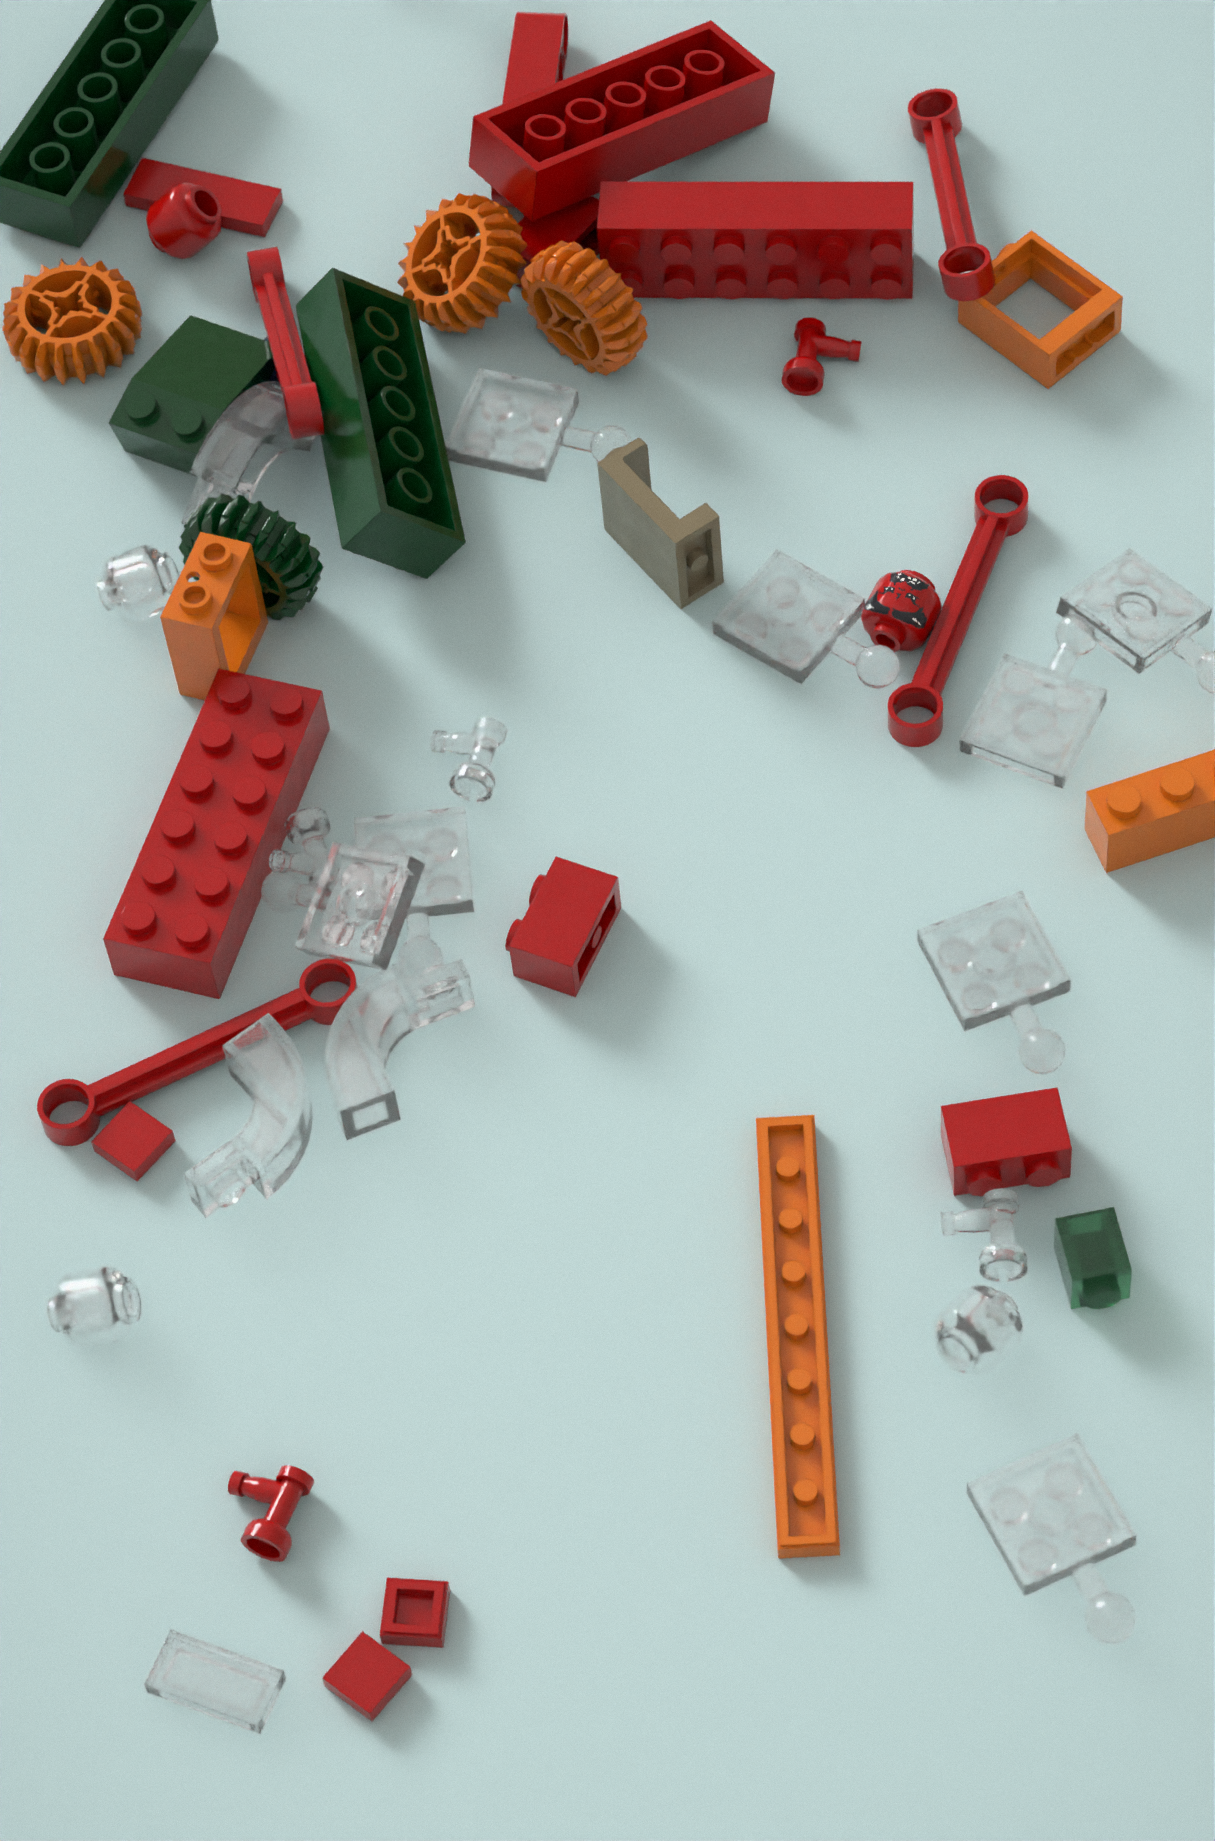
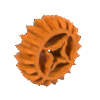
[397,193,528,334]
[520,240,648,376]
[2,257,142,386]

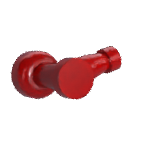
[782,317,862,396]
[228,1465,314,1562]

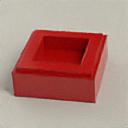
[91,1101,176,1181]
[379,1578,450,1648]
[322,1631,412,1722]

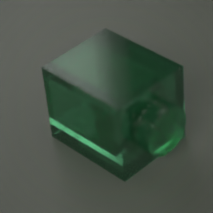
[1054,1207,1132,1309]

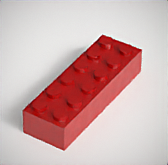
[468,20,775,221]
[597,182,914,300]
[103,668,330,999]

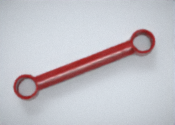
[907,88,995,301]
[247,247,324,440]
[888,475,1029,747]
[37,959,360,1146]

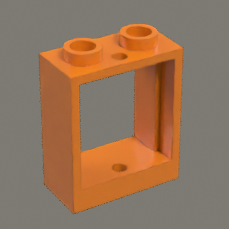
[958,230,1123,389]
[160,532,268,701]

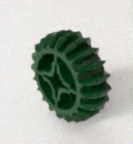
[179,494,324,621]

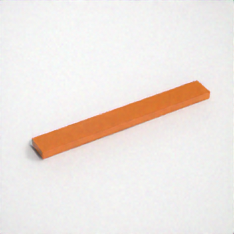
[756,1115,840,1559]

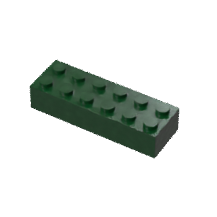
[0,0,219,248]
[295,267,466,579]

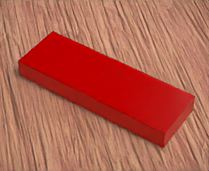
[123,158,283,237]

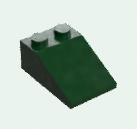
[109,315,275,483]

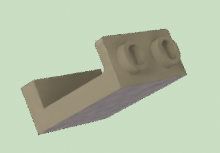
[597,438,724,609]

